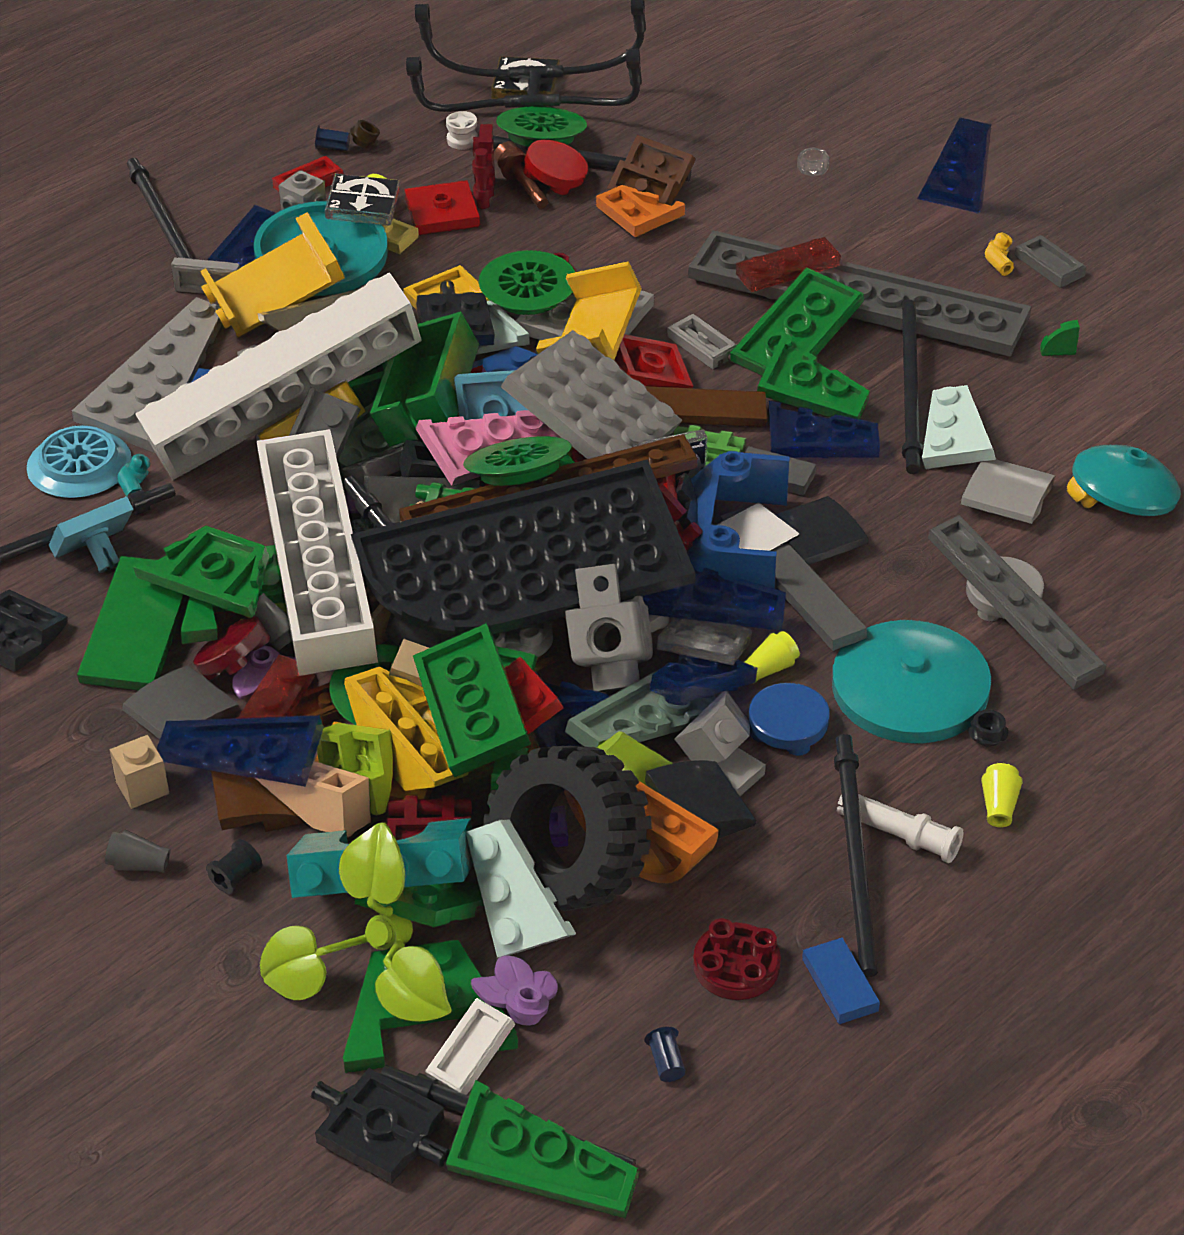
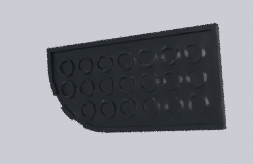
[351,459,695,636]

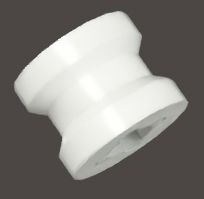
[446,111,478,150]

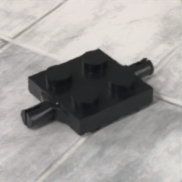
[416,281,495,346]
[311,1068,450,1184]

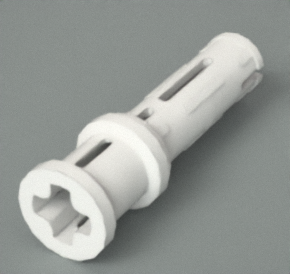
[837,794,963,864]

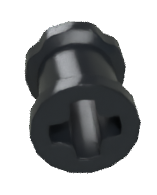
[206,839,263,895]

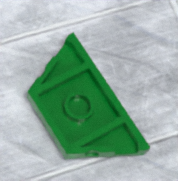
[133,526,269,618]
[354,881,484,927]

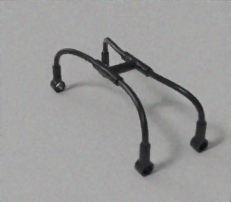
[406,0,646,112]

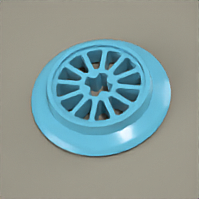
[27,426,132,498]

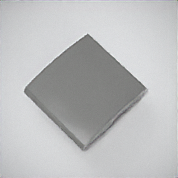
[961,459,1055,524]

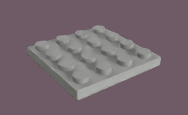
[500,330,682,459]

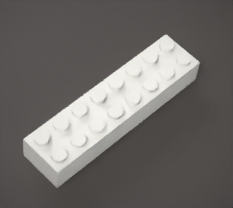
[135,272,422,481]
[257,429,378,676]

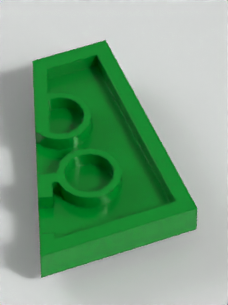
[757,335,870,425]

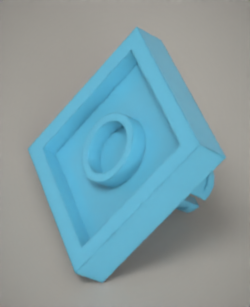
[454,370,528,420]
[49,496,133,573]

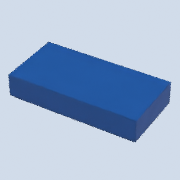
[802,937,880,1024]

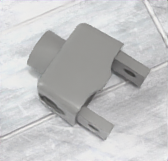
[565,564,653,692]

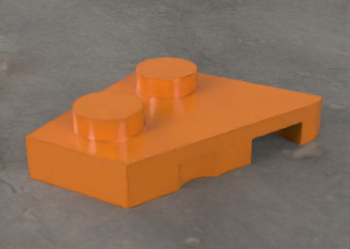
[596,185,685,237]

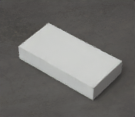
[425,998,515,1095]

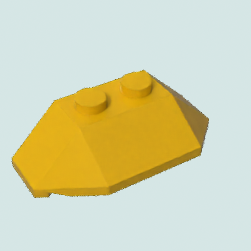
[344,667,469,791]

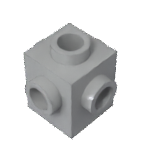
[279,170,326,210]

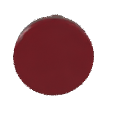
[193,616,271,680]
[693,918,781,1000]

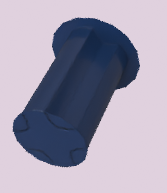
[315,125,350,151]
[644,1027,685,1082]

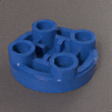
[749,683,830,756]

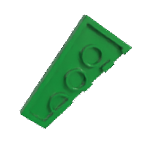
[446,1080,639,1219]

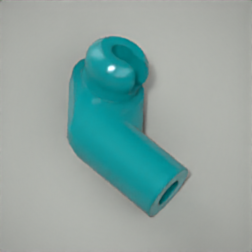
[118,454,151,497]

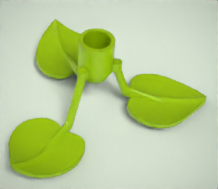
[260,823,452,1021]

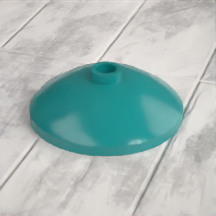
[1072,445,1181,516]

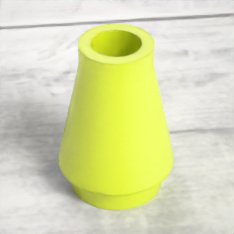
[740,631,800,684]
[981,763,1023,827]

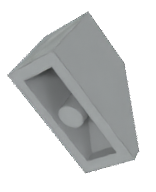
[675,691,750,763]

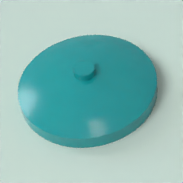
[254,201,388,296]
[832,620,991,743]

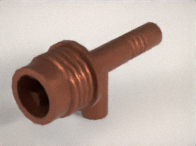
[494,141,549,209]

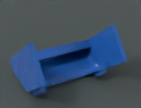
[669,451,790,601]

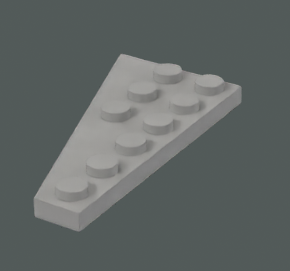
[72,297,222,454]

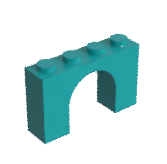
[286,818,474,898]

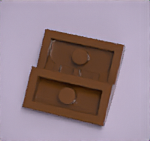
[607,135,696,205]
[209,754,306,832]

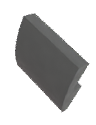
[122,666,239,750]

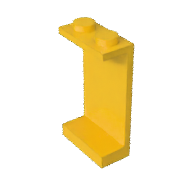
[200,212,345,337]
[536,261,642,360]

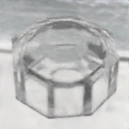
[797,147,830,176]

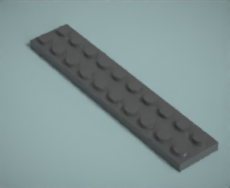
[688,230,1032,356]

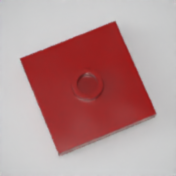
[404,180,480,235]

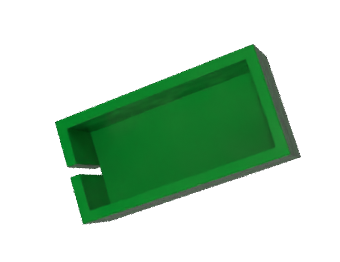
[370,311,479,447]

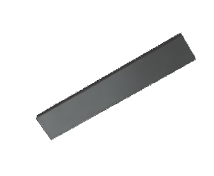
[720,505,867,651]
[928,515,1106,690]

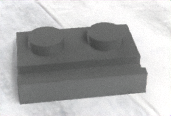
[289,387,361,462]

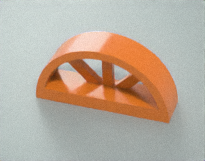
[564,781,719,883]

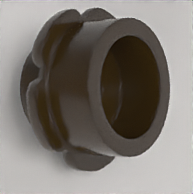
[350,120,380,148]

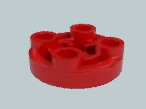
[523,140,588,195]

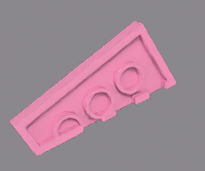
[416,410,561,486]

